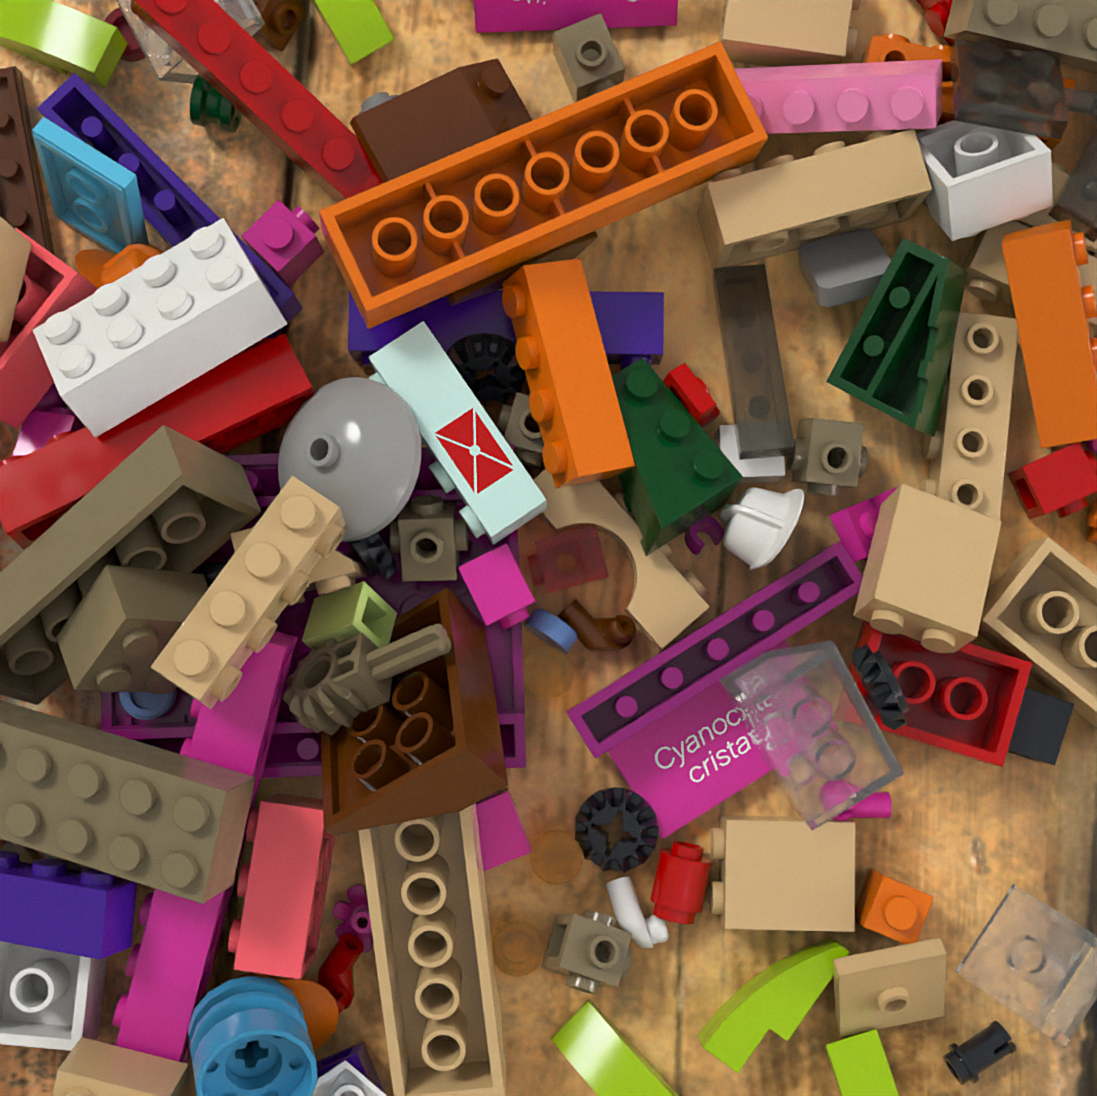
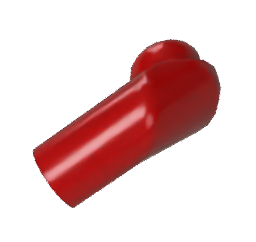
[318,933,364,1014]

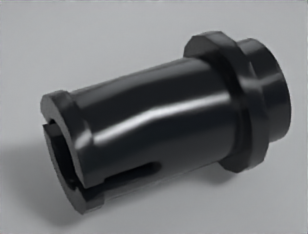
[943,1020,1016,1085]

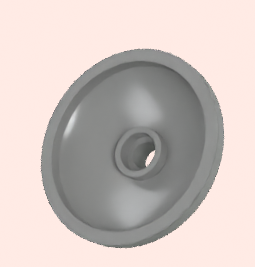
[278,377,421,542]

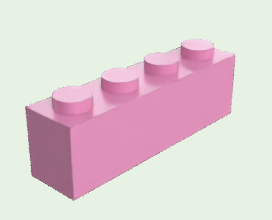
[735,59,942,134]

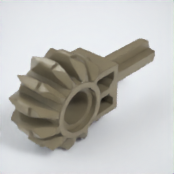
[282,624,451,736]

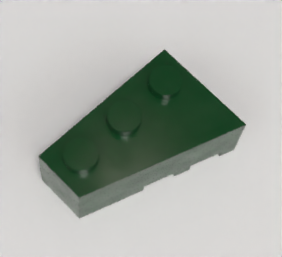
[826,238,968,437]
[612,358,743,556]

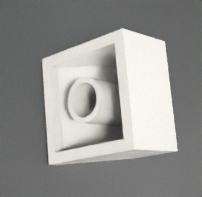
[916,103,1053,241]

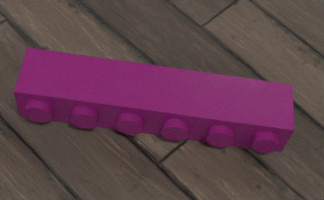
[566,541,863,759]

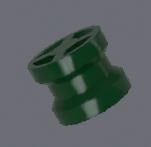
[190,74,242,133]

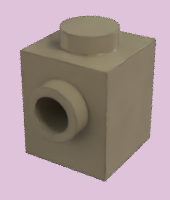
[553,13,625,103]

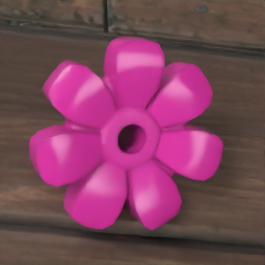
[332,883,373,953]

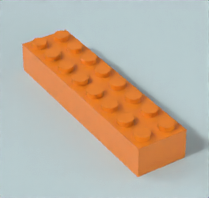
[319,41,768,329]

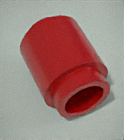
[650,841,712,924]

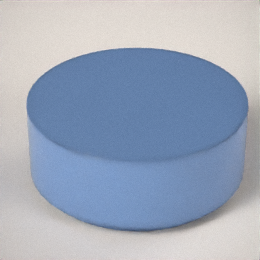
[524,608,578,654]
[119,687,177,720]

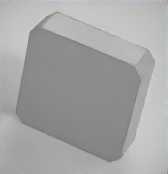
[798,228,891,307]

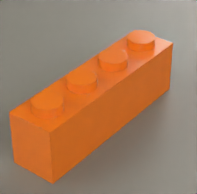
[1001,219,1097,448]
[502,258,635,489]

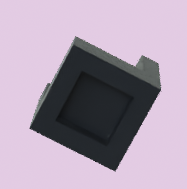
[1008,688,1074,765]

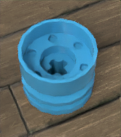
[188,976,318,1096]

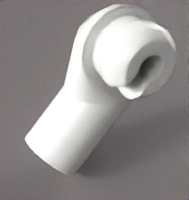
[606,877,669,949]

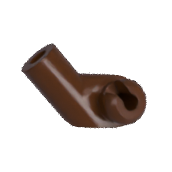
[557,599,636,651]

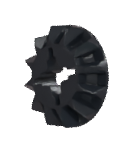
[446,333,526,408]
[347,533,397,581]
[852,644,909,730]
[574,787,659,873]

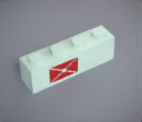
[368,321,547,545]

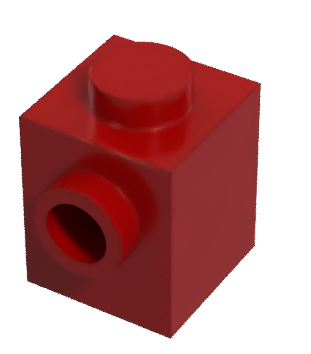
[1007,442,1097,520]

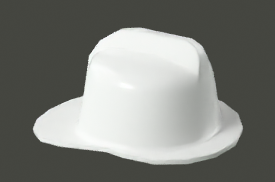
[718,487,804,572]

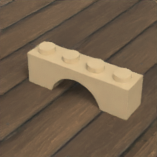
[533,469,710,650]

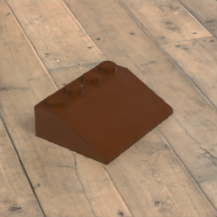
[350,58,598,306]
[321,588,508,835]

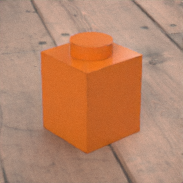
[855,868,934,944]

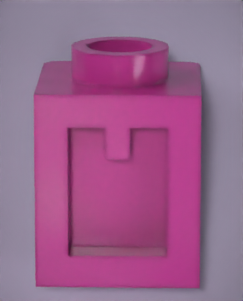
[829,486,899,562]

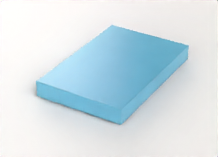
[31,117,149,255]

